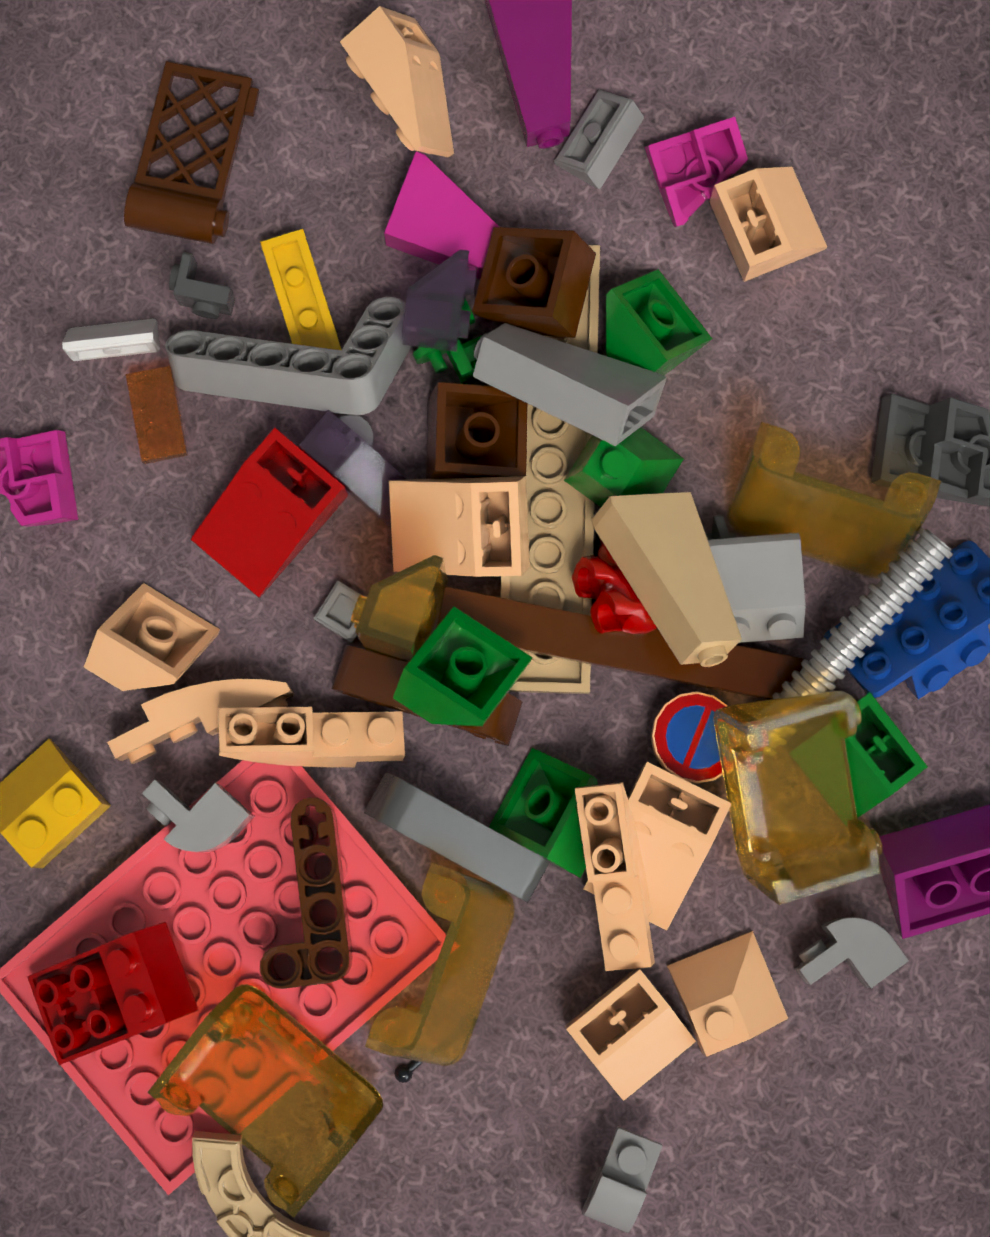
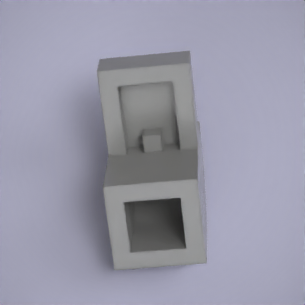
[142,780,255,852]
[794,917,909,988]
[582,1126,663,1233]

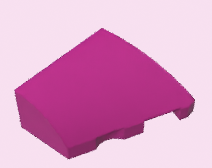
[644,117,748,227]
[0,430,78,527]

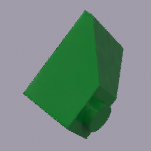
[606,269,713,376]
[564,427,684,507]
[393,606,533,726]
[489,748,598,878]

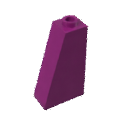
[484,0,572,149]

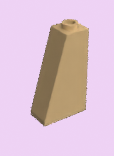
[591,492,742,667]

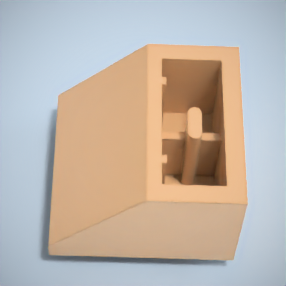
[709,167,827,282]
[565,968,696,1101]

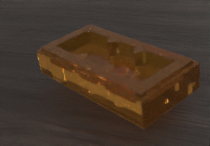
[126,366,188,464]

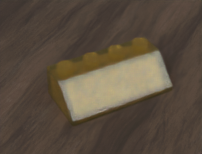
[351,555,448,662]

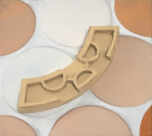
[192,1131,330,1237]

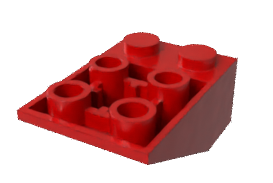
[190,428,348,598]
[27,922,199,1065]

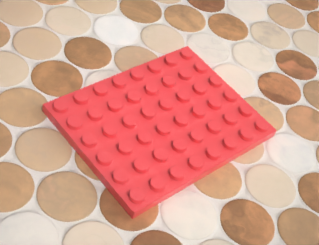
[0,760,455,1195]

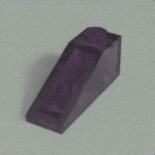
[298,410,407,528]

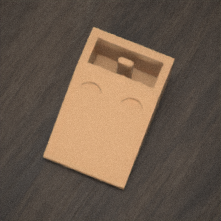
[340,6,454,157]
[389,476,530,577]
[583,762,732,931]

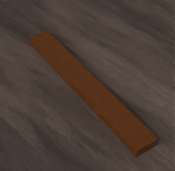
[436,587,803,701]

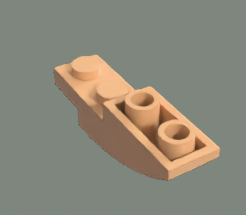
[107,679,294,764]
[218,707,405,767]
[575,782,655,971]

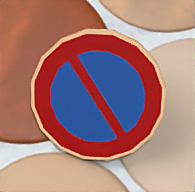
[651,691,742,784]

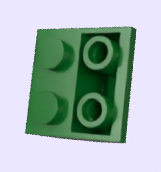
[789,692,928,826]

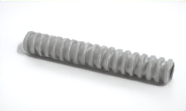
[744,527,953,755]

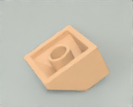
[84,583,220,691]
[667,931,788,1057]

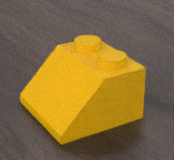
[0,738,111,869]

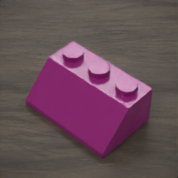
[876,804,990,939]

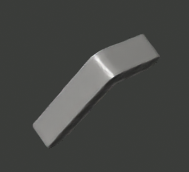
[165,297,412,415]

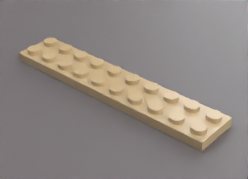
[501,245,600,694]

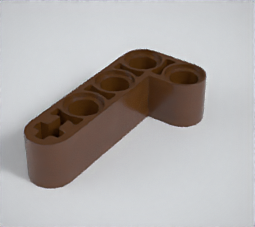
[331,645,523,746]
[260,797,353,989]

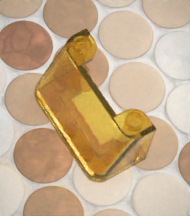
[727,422,941,579]
[714,691,882,905]
[365,862,515,1066]
[148,984,383,1218]

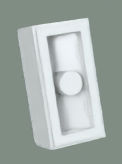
[62,319,160,361]

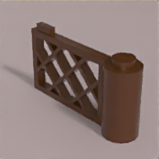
[124,61,260,244]

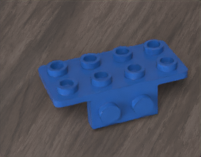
[824,541,990,699]

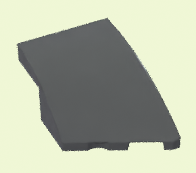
[871,394,990,506]

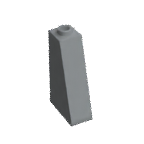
[473,323,667,446]

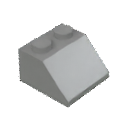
[708,533,806,643]

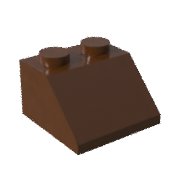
[472,227,596,338]
[426,382,528,479]

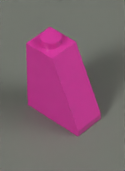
[384,151,499,279]

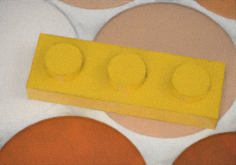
[260,229,342,350]

